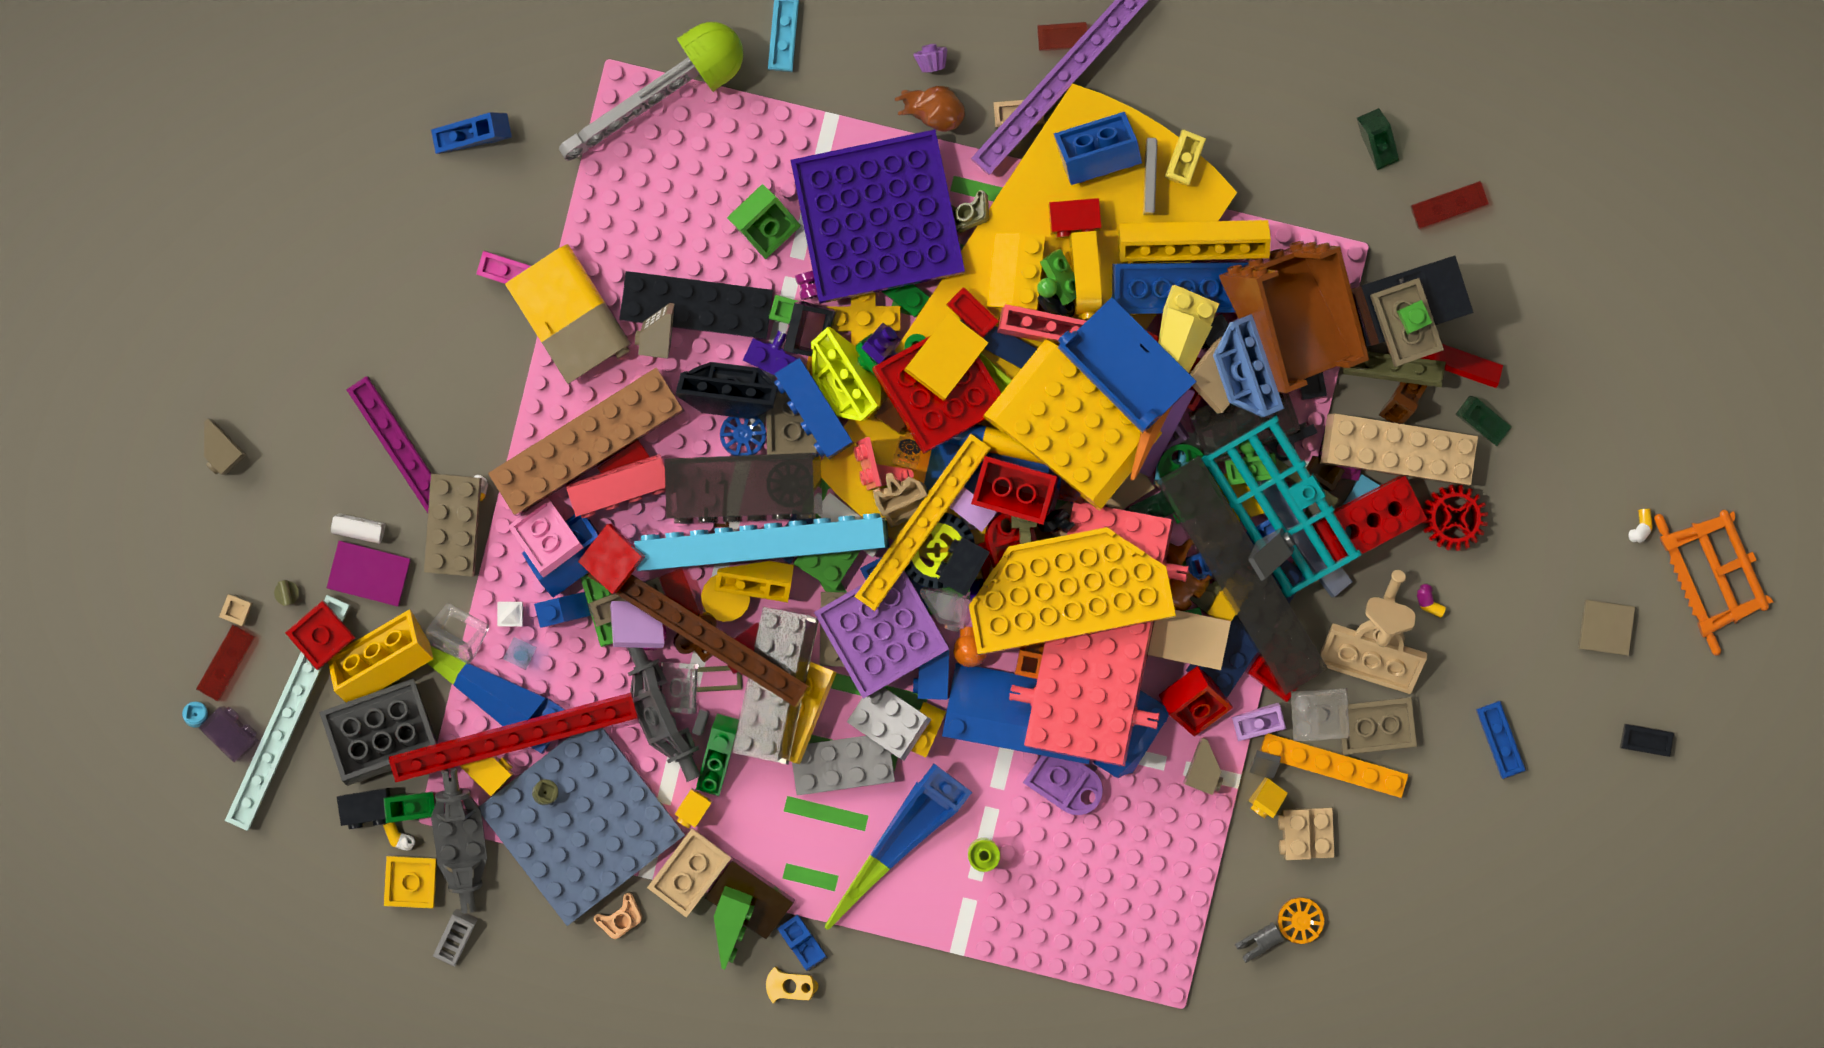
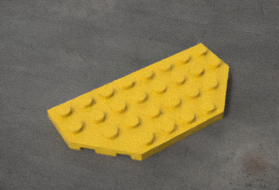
[969,527,1176,655]

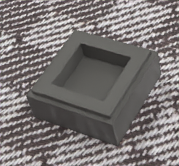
[692,709,710,736]
[1250,750,1281,779]

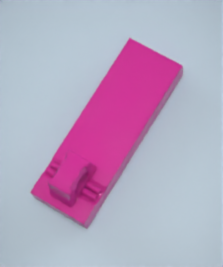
[476,251,531,284]

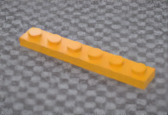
[1260,733,1408,798]

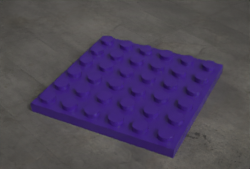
[790,129,965,304]

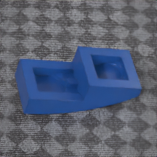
[777,914,827,971]

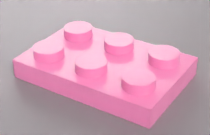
[508,497,584,578]

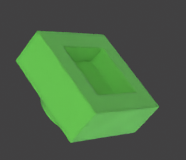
[769,295,798,324]
[1397,300,1432,334]

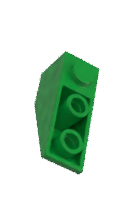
[696,713,741,796]

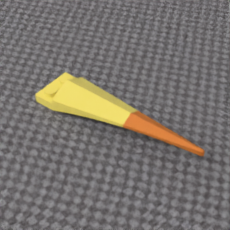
[1131,285,1219,480]

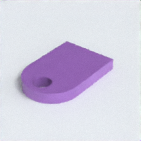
[1023,755,1103,815]

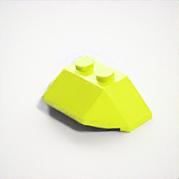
[811,327,881,421]

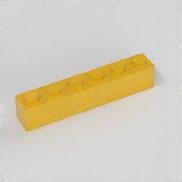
[1118,220,1271,261]

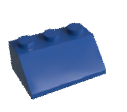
[1054,112,1142,185]
[522,514,599,598]

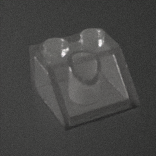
[920,587,971,631]
[1291,688,1350,741]

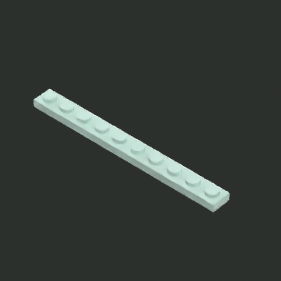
[225,595,350,831]

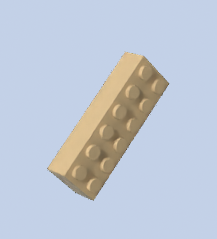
[1320,414,1478,485]

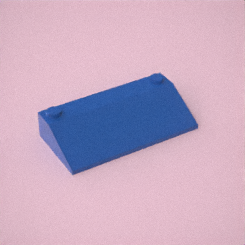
[942,663,1090,764]

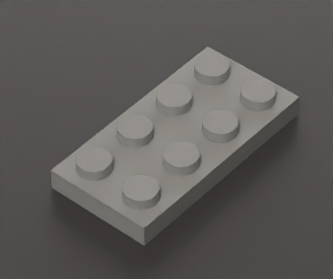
[792,736,895,795]

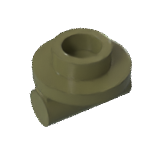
[274,580,299,606]

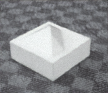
[497,602,523,626]

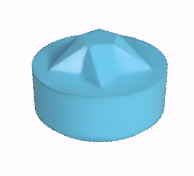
[182,702,208,728]

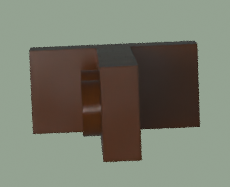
[1379,382,1427,424]

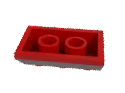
[971,456,1059,525]

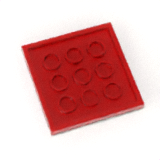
[872,336,1001,454]

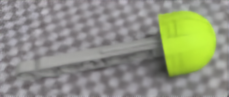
[559,22,743,161]

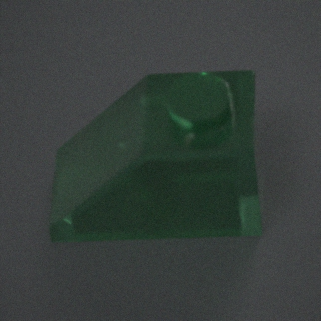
[1357,108,1400,170]

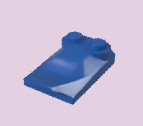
[1093,690,1169,778]

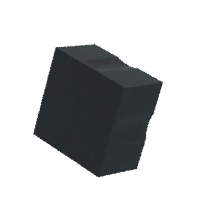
[1351,255,1474,347]

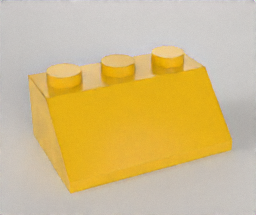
[987,233,1045,311]

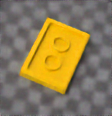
[904,313,988,401]

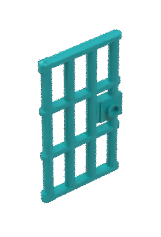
[1200,416,1362,598]

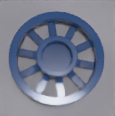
[720,416,766,458]

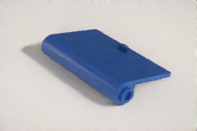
[1058,297,1197,433]

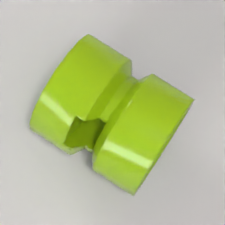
[968,838,1000,872]

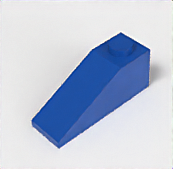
[431,112,512,154]

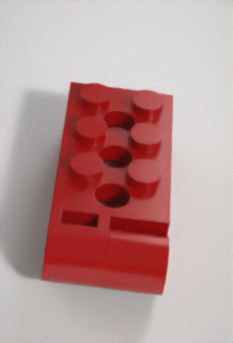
[1312,476,1427,566]

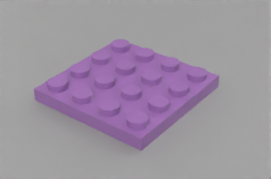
[814,570,950,699]

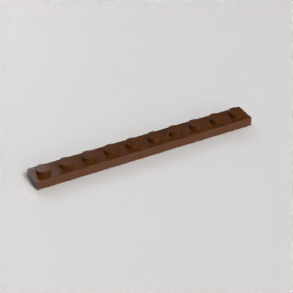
[588,573,810,708]

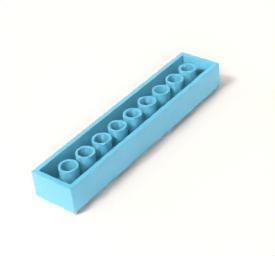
[634,513,889,571]

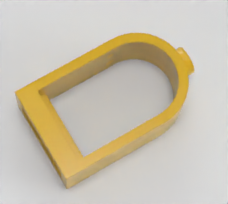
[1069,231,1102,320]

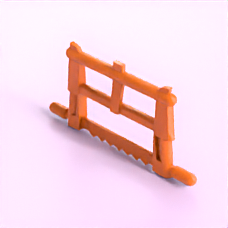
[1654,510,1773,656]

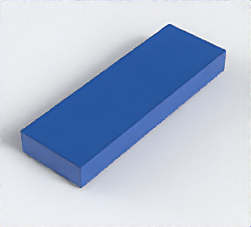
[1476,701,1526,779]

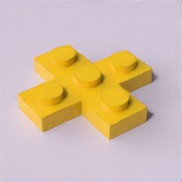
[826,292,900,347]

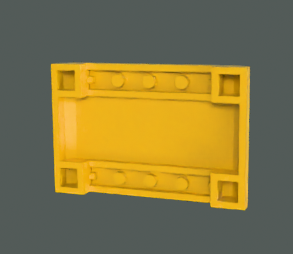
[983,339,1162,511]

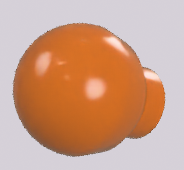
[953,627,987,667]

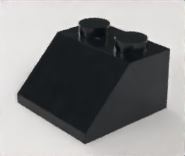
[935,537,990,596]

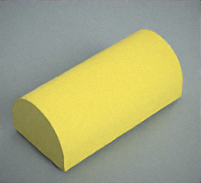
[1165,130,1206,185]

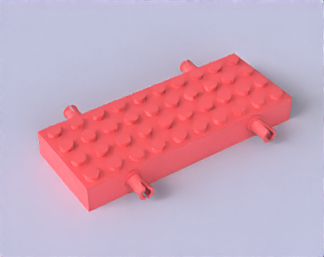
[1009,501,1189,767]

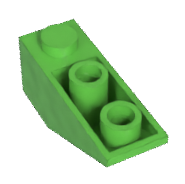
[714,886,755,970]

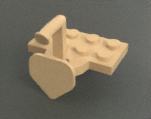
[1317,570,1427,694]

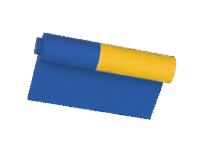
[924,424,1050,494]

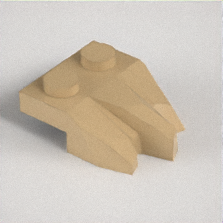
[873,473,929,528]

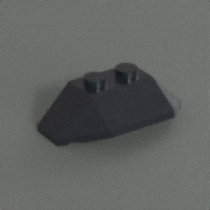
[676,362,778,419]

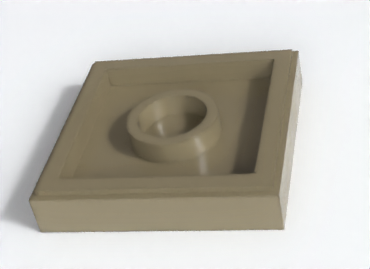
[1578,600,1635,656]

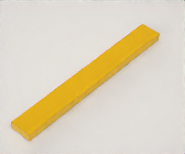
[854,434,991,611]

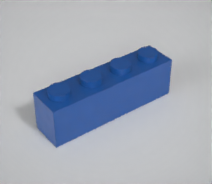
[774,358,854,459]

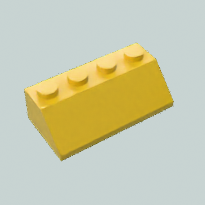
[328,609,433,702]

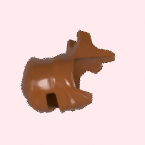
[895,86,965,132]
[1166,539,1212,611]

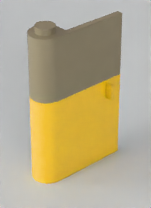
[505,244,632,384]

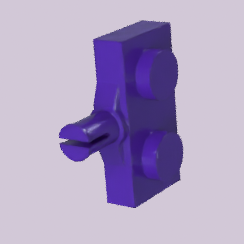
[861,323,901,364]
[743,330,798,375]

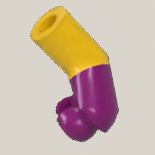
[1417,584,1446,618]

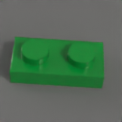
[881,285,930,317]

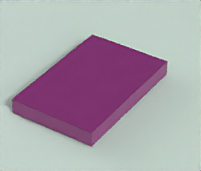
[326,541,411,607]

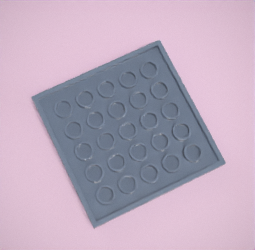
[479,728,685,926]

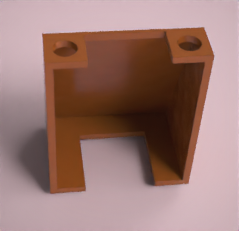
[1219,241,1369,393]

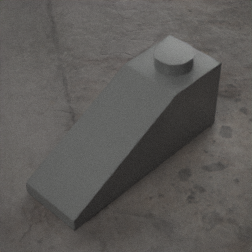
[1248,527,1295,581]

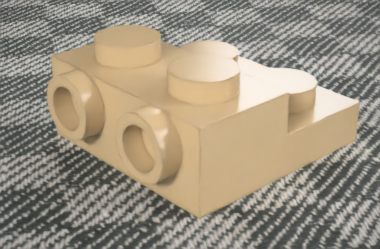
[1278,808,1334,860]

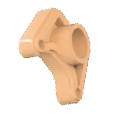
[594,892,642,939]

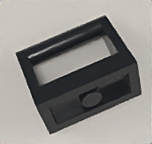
[783,300,837,357]

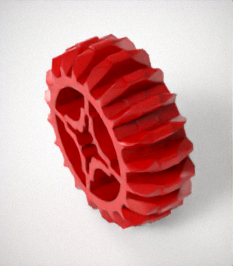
[1422,484,1488,551]

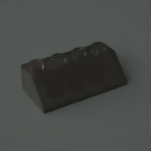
[1188,392,1301,463]

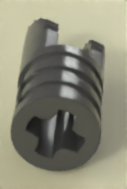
[1235,922,1284,963]

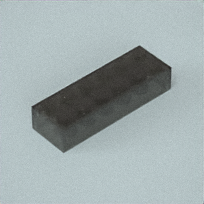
[732,607,819,765]

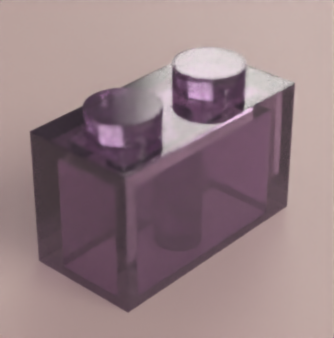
[199,706,259,763]

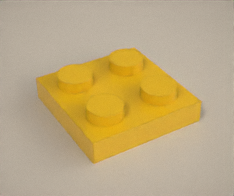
[384,856,437,908]

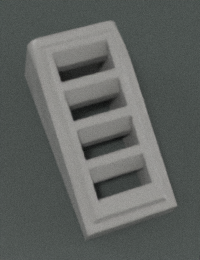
[433,909,478,967]

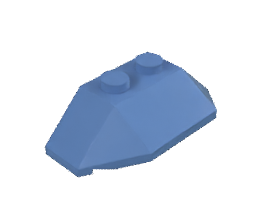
[1213,314,1284,417]

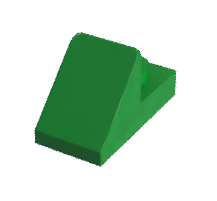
[383,791,435,823]

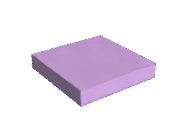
[610,601,664,648]

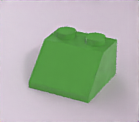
[727,184,801,259]

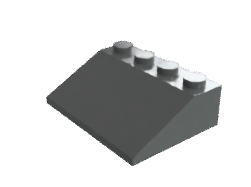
[319,678,438,786]

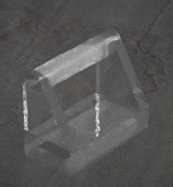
[425,603,489,665]

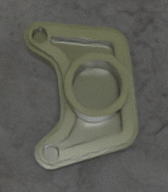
[951,190,989,233]

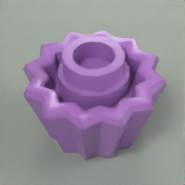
[913,44,947,72]

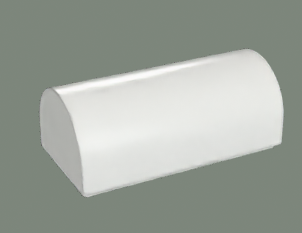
[331,513,386,544]

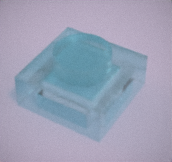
[503,637,537,670]

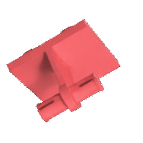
[854,437,914,490]

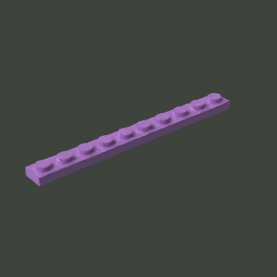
[971,0,1148,175]

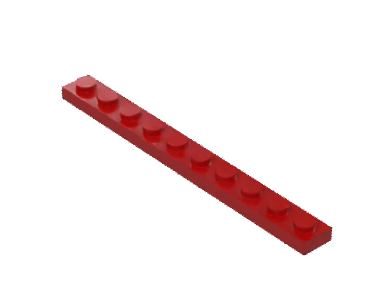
[389,692,638,783]

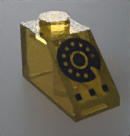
[892,432,922,472]

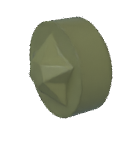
[532,779,558,805]

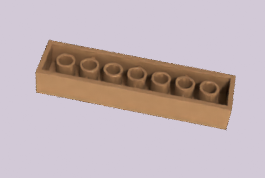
[488,368,684,516]

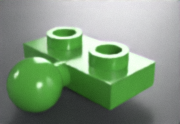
[1037,249,1076,305]
[1225,439,1277,485]

